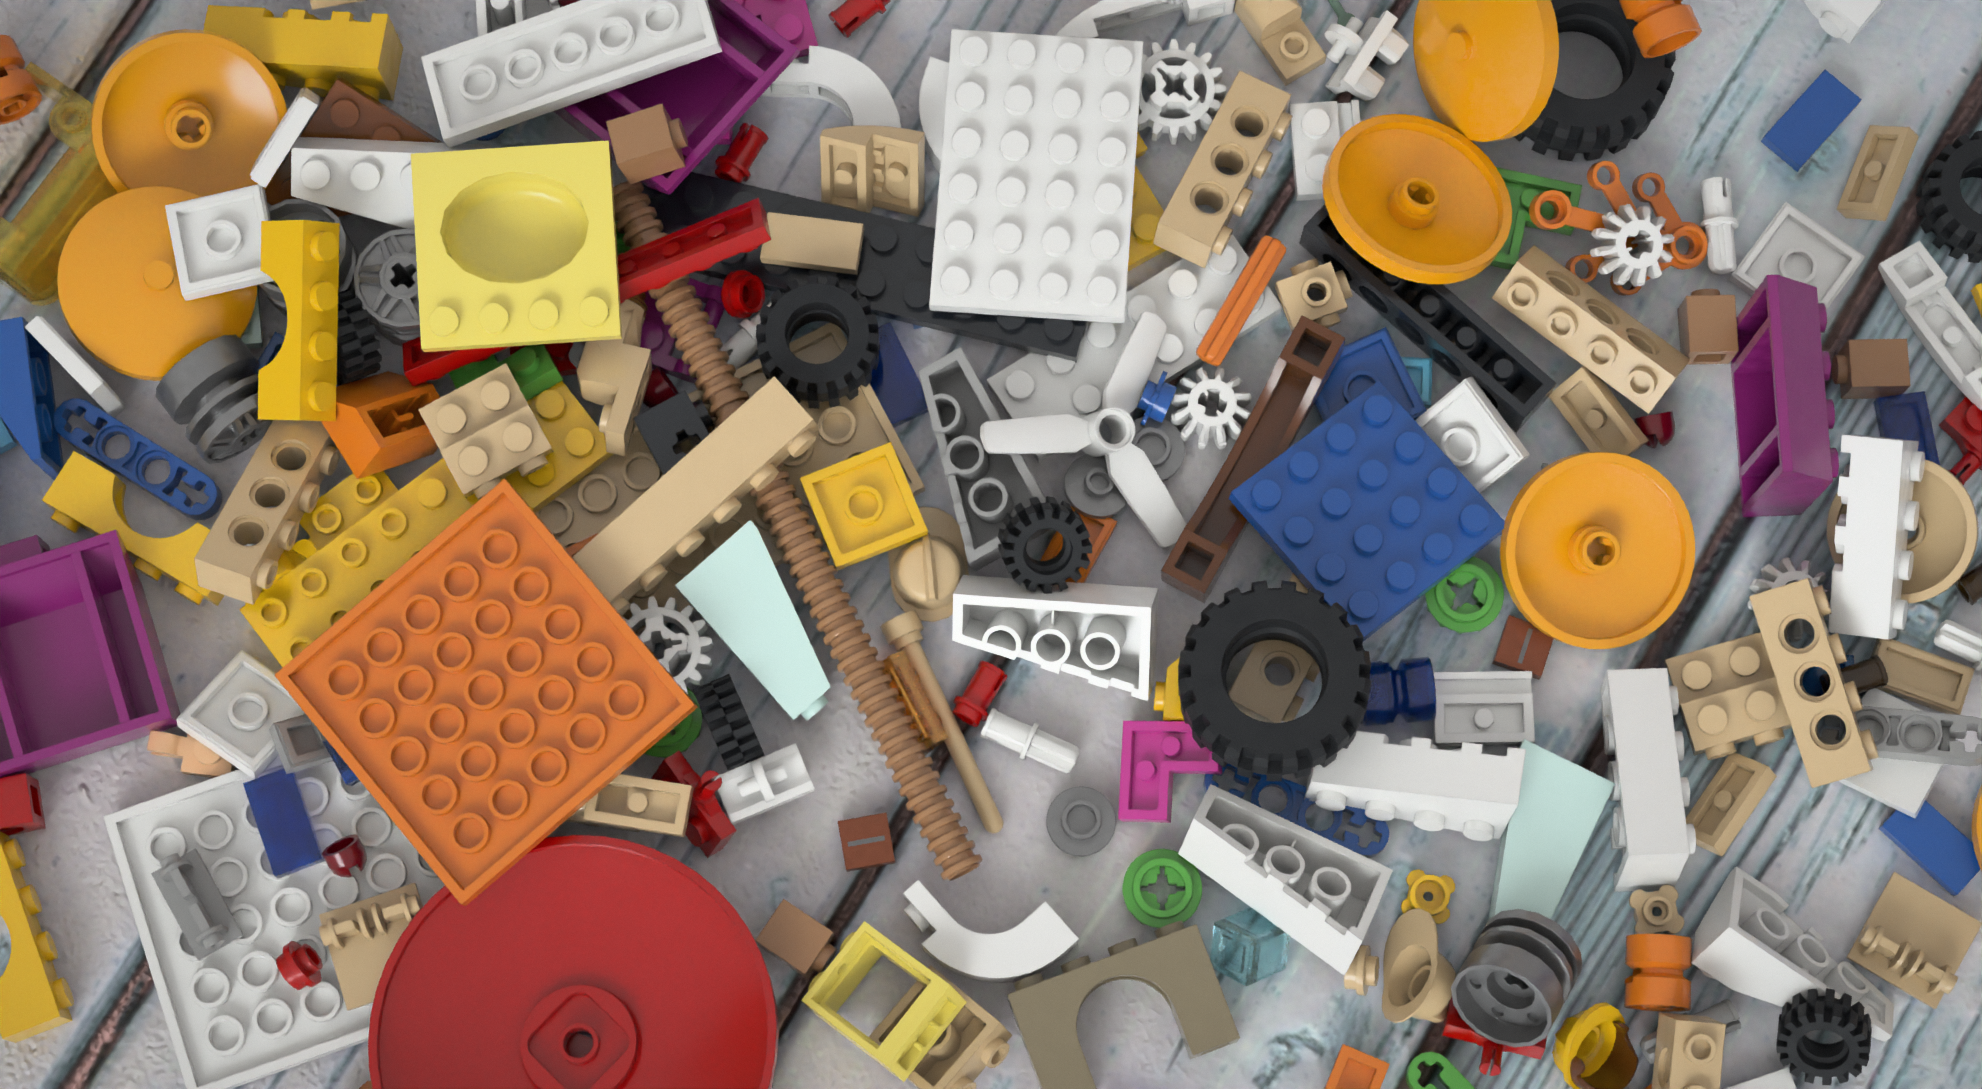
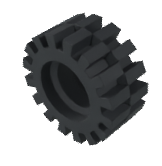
[337,290,382,385]
[998,496,1092,594]
[693,674,765,771]
[1776,988,1872,1085]

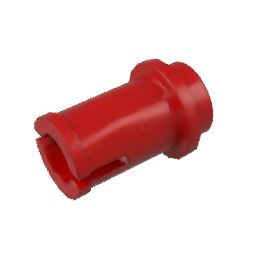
[828,0,890,38]
[715,123,769,183]
[952,661,1008,727]

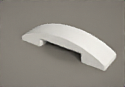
[1055,0,1235,38]
[1878,240,1982,411]

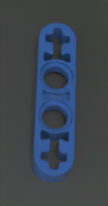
[53,398,222,520]
[1203,763,1390,858]

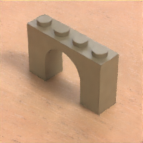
[1007,920,1240,1089]

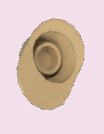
[888,507,969,622]
[1382,908,1456,1023]

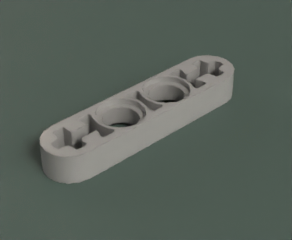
[1821,706,1982,766]

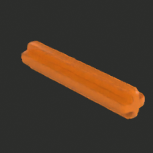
[1196,235,1286,367]

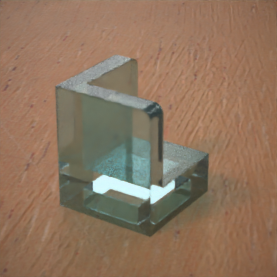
[1210,907,1290,986]

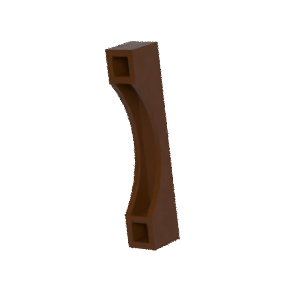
[1161,315,1345,603]

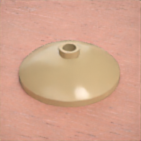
[1827,459,1979,604]

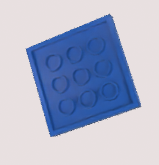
[1229,381,1505,642]

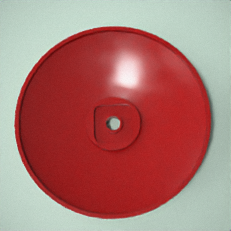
[368,835,779,1089]

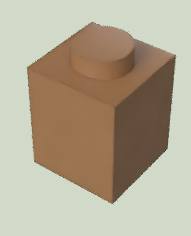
[606,104,688,184]
[1677,289,1739,365]
[1832,339,1911,399]
[755,899,837,979]

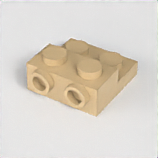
[418,363,554,500]
[1665,632,1791,760]
[869,965,1013,1089]

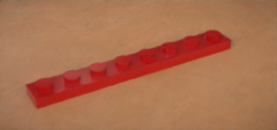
[402,198,771,386]

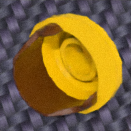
[1552,1002,1639,1089]

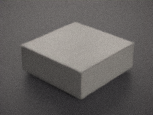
[269,714,337,774]

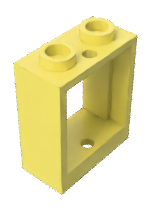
[801,921,967,1082]

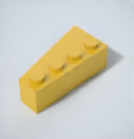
[203,5,404,101]

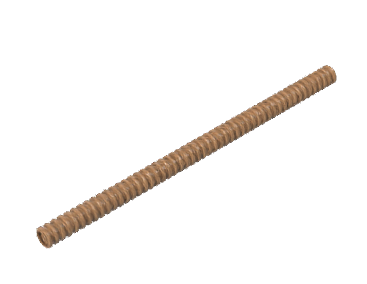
[613,181,983,881]

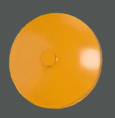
[1413,0,1559,142]
[91,29,287,197]
[1322,114,1512,284]
[57,186,257,381]
[1500,452,1695,649]

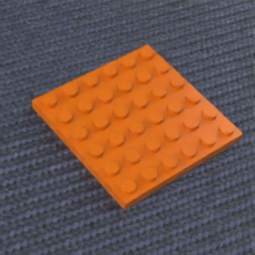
[275,478,698,906]

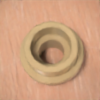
[1344,945,1379,996]

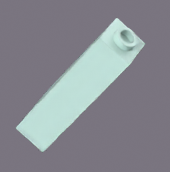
[675,520,831,721]
[1488,739,1615,920]

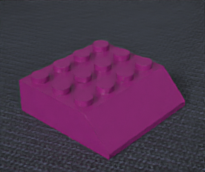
[553,0,800,195]
[1731,275,1839,517]
[0,530,180,778]

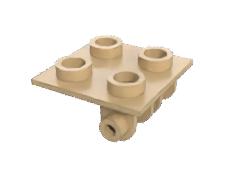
[1846,872,1982,1009]
[319,883,423,1011]

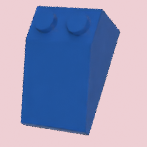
[0,317,64,480]

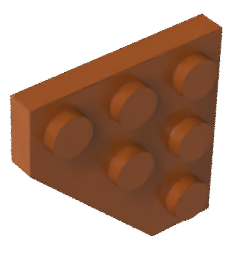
[265,76,443,217]

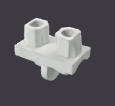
[1325,10,1409,101]
[714,743,815,825]

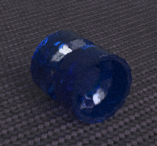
[1363,657,1436,727]

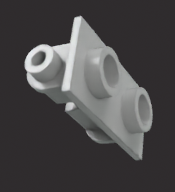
[151,848,243,961]

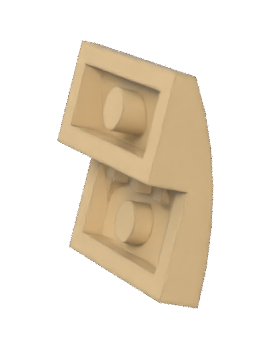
[820,125,925,217]

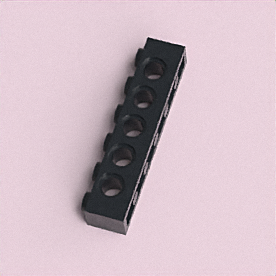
[1299,204,1557,433]

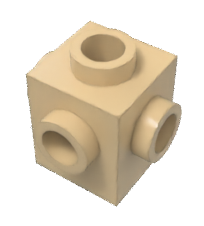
[1275,258,1353,332]

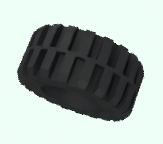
[1514,0,1676,161]
[1178,580,1371,781]

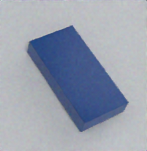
[1761,69,1862,172]
[1878,800,1980,897]

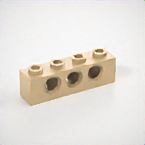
[1153,70,1293,268]
[1492,245,1690,414]
[194,420,340,605]
[1229,573,1320,723]
[1749,578,1879,788]
[1652,1012,1726,1089]

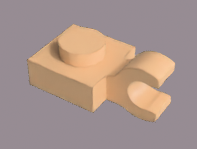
[147,731,235,778]

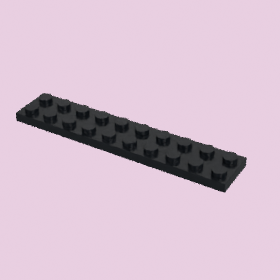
[642,172,1088,363]

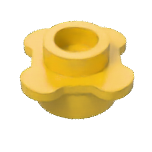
[1401,869,1455,924]

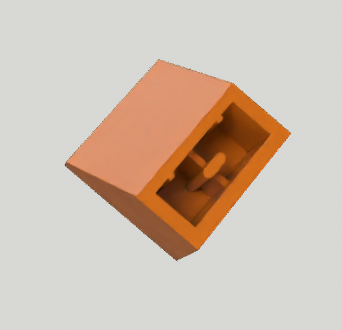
[321,371,441,479]

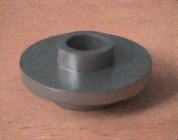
[1131,417,1185,482]
[1063,454,1127,519]
[1046,787,1116,857]

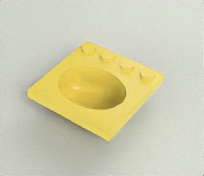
[411,140,622,352]

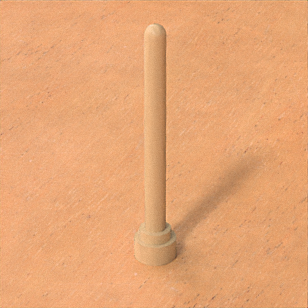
[880,610,1003,833]

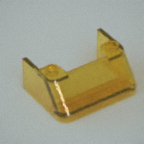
[0,62,118,306]

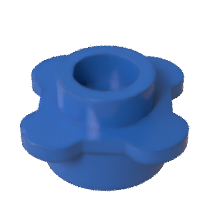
[1137,371,1177,426]

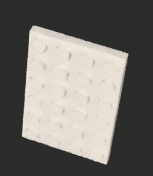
[929,29,1144,323]

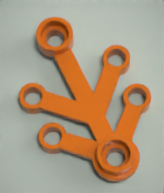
[1529,161,1708,296]

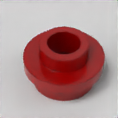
[721,270,765,319]
[276,941,323,990]

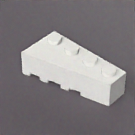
[1828,435,1925,639]
[952,575,1158,701]
[1600,668,1696,892]
[1304,731,1526,841]
[1178,784,1393,976]

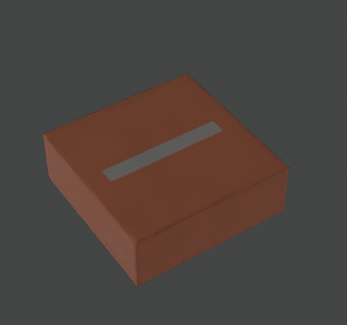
[1492,615,1553,680]
[838,812,895,872]

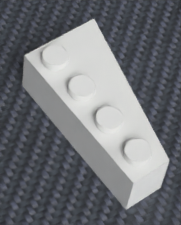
[291,137,491,229]

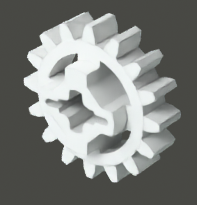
[1137,39,1226,145]
[623,596,713,696]

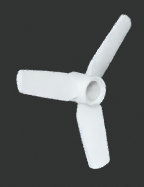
[980,311,1187,548]

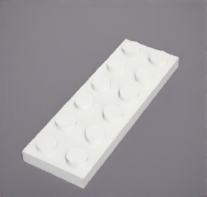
[421,0,723,148]
[987,234,1282,463]

